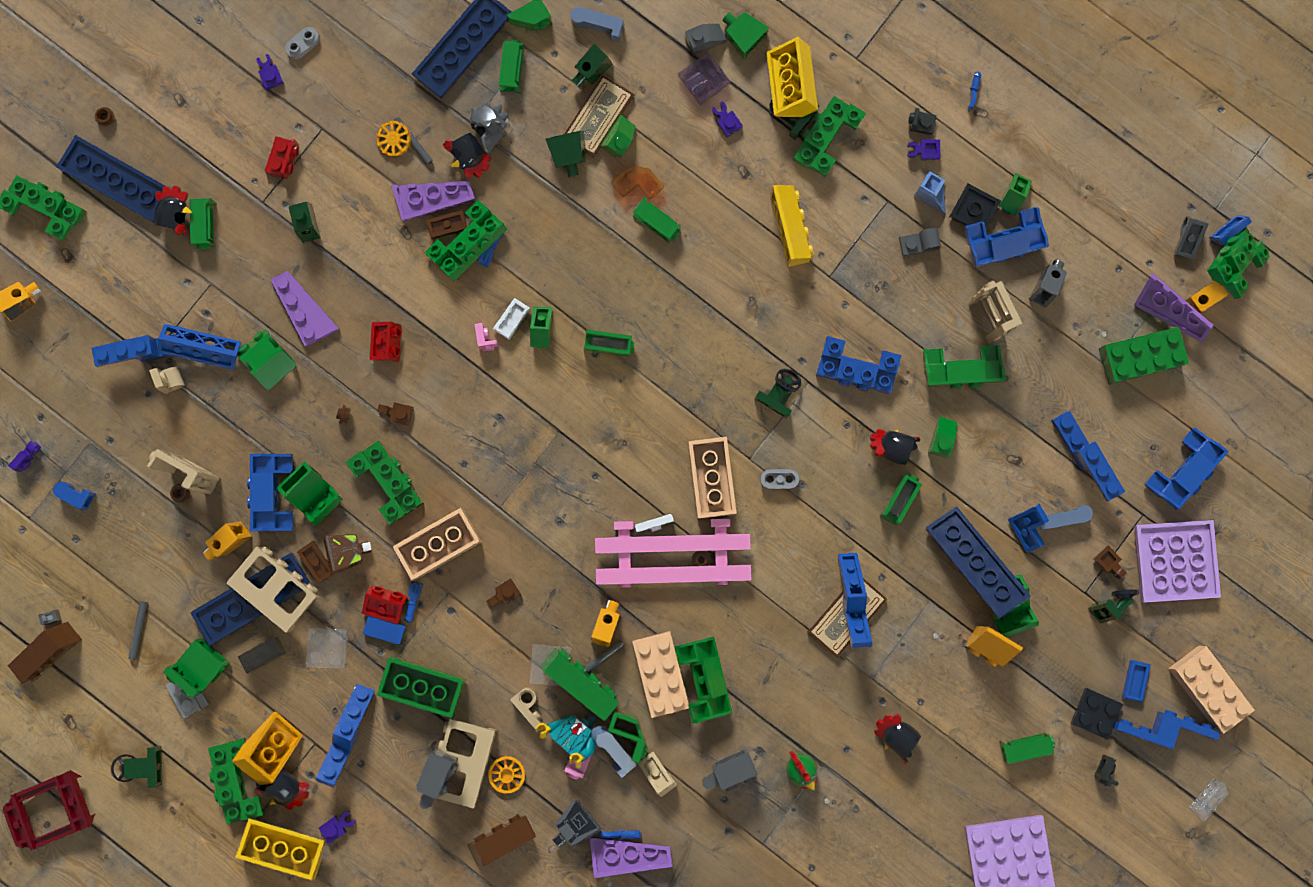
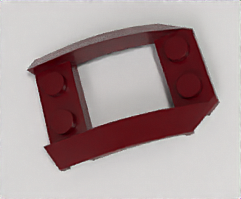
[2,770,96,851]

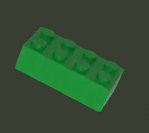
[1099,327,1189,385]
[541,647,619,721]
[377,656,466,718]

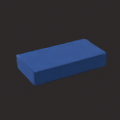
[1209,215,1252,245]
[363,616,406,645]
[1122,660,1151,703]

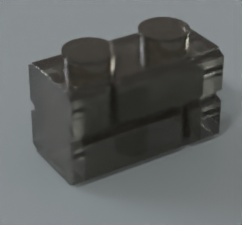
[238,637,286,674]

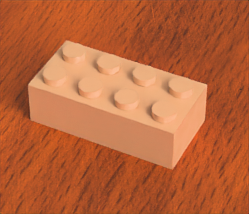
[688,437,737,519]
[392,508,482,581]
[632,631,689,718]
[1168,646,1255,734]

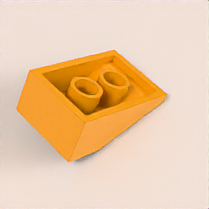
[965,626,1023,668]
[232,711,303,785]

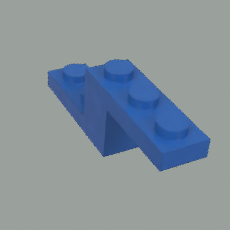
[91,334,196,367]
[1051,410,1125,502]
[838,553,872,648]
[316,684,375,788]
[1113,710,1220,749]

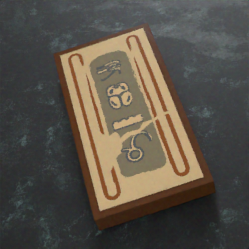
[564,75,634,158]
[808,578,887,658]

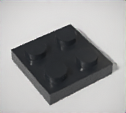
[949,183,1001,228]
[1071,688,1123,740]

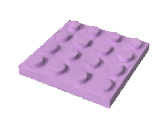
[1134,520,1221,602]
[964,815,1055,887]

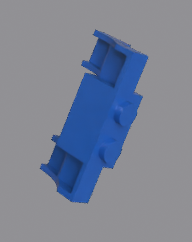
[964,206,1049,267]
[816,336,901,394]
[1144,427,1229,510]
[247,453,293,532]

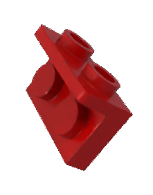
[264,136,300,179]
[369,321,402,362]
[361,586,407,624]

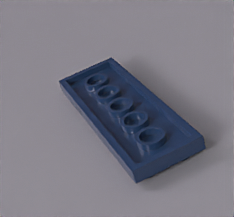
[412,0,512,99]
[56,135,165,223]
[925,506,1031,620]
[190,552,311,646]

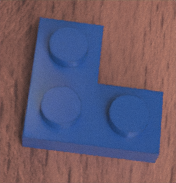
[1008,504,1049,553]

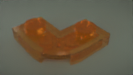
[611,166,664,199]

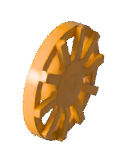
[376,121,411,157]
[488,756,525,794]

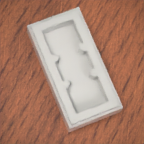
[493,298,531,340]
[635,514,674,533]

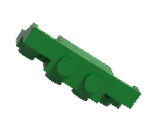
[793,96,866,177]
[0,175,86,241]
[424,200,508,282]
[1207,227,1270,299]
[923,345,1006,389]
[345,441,423,525]
[674,636,732,724]
[208,738,264,825]

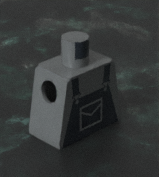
[1029,260,1067,308]
[553,800,603,848]

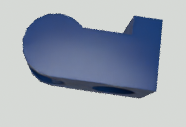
[53,482,96,510]

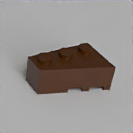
[8,622,82,684]
[467,814,536,866]

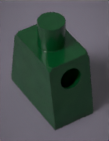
[571,43,613,88]
[545,131,586,177]
[288,202,321,243]

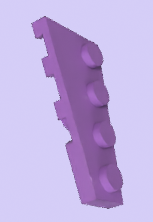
[392,181,475,222]
[271,271,340,347]
[1134,273,1213,343]
[589,838,672,878]

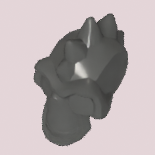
[470,102,509,156]

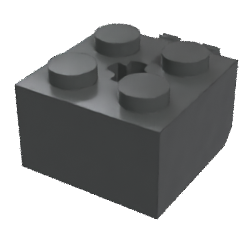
[416,749,459,809]
[702,749,758,791]

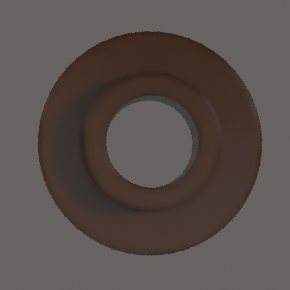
[95,107,115,126]
[336,405,351,424]
[170,484,190,503]
[692,551,711,566]

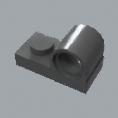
[1174,216,1209,260]
[899,228,941,256]

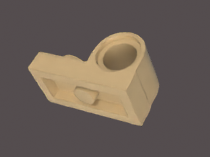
[149,367,185,394]
[510,688,543,730]
[638,752,677,797]

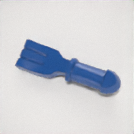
[968,71,981,111]
[477,234,503,268]
[405,581,423,623]
[599,830,641,840]

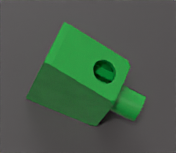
[722,12,769,59]

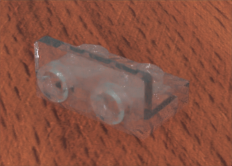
[1188,779,1229,821]

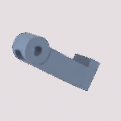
[570,7,624,43]
[1036,505,1093,531]
[591,725,637,778]

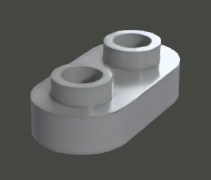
[285,27,320,59]
[760,469,799,489]

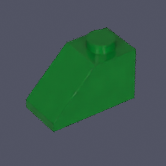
[507,0,552,31]
[600,115,636,157]
[999,173,1032,215]
[530,306,553,348]
[928,416,958,458]

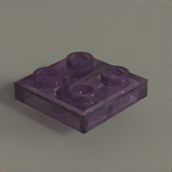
[678,52,731,105]

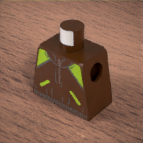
[323,534,371,575]

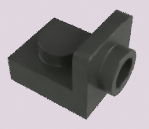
[908,108,937,135]
[1094,754,1119,787]

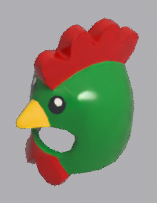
[786,750,818,790]

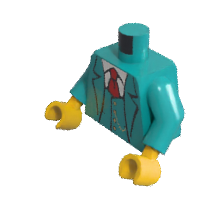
[536,712,597,768]

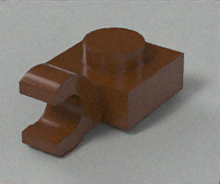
[377,402,413,426]
[1093,545,1127,579]
[486,578,521,608]

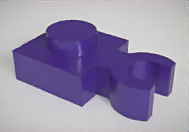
[257,54,284,90]
[712,102,743,137]
[907,139,941,160]
[8,441,41,472]
[319,811,356,844]

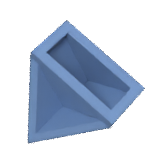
[914,171,946,215]

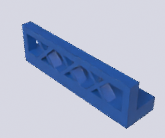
[157,324,241,370]

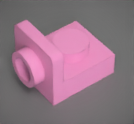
[475,323,498,351]
[564,755,592,780]

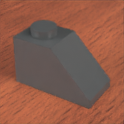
[685,24,727,56]

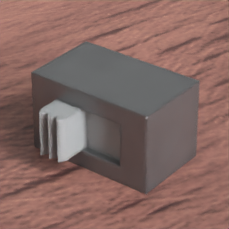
[38,610,61,625]

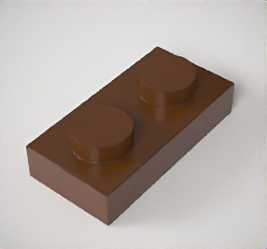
[426,210,467,239]
[297,541,332,584]

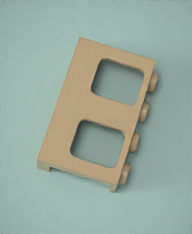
[968,281,1022,344]
[147,449,220,494]
[227,546,320,633]
[438,718,497,808]

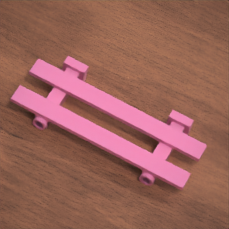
[595,519,751,587]

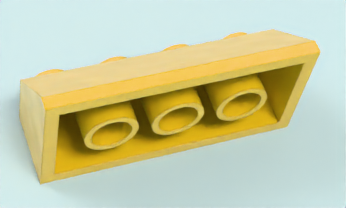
[767,37,818,117]
[770,185,814,267]
[235,818,325,880]

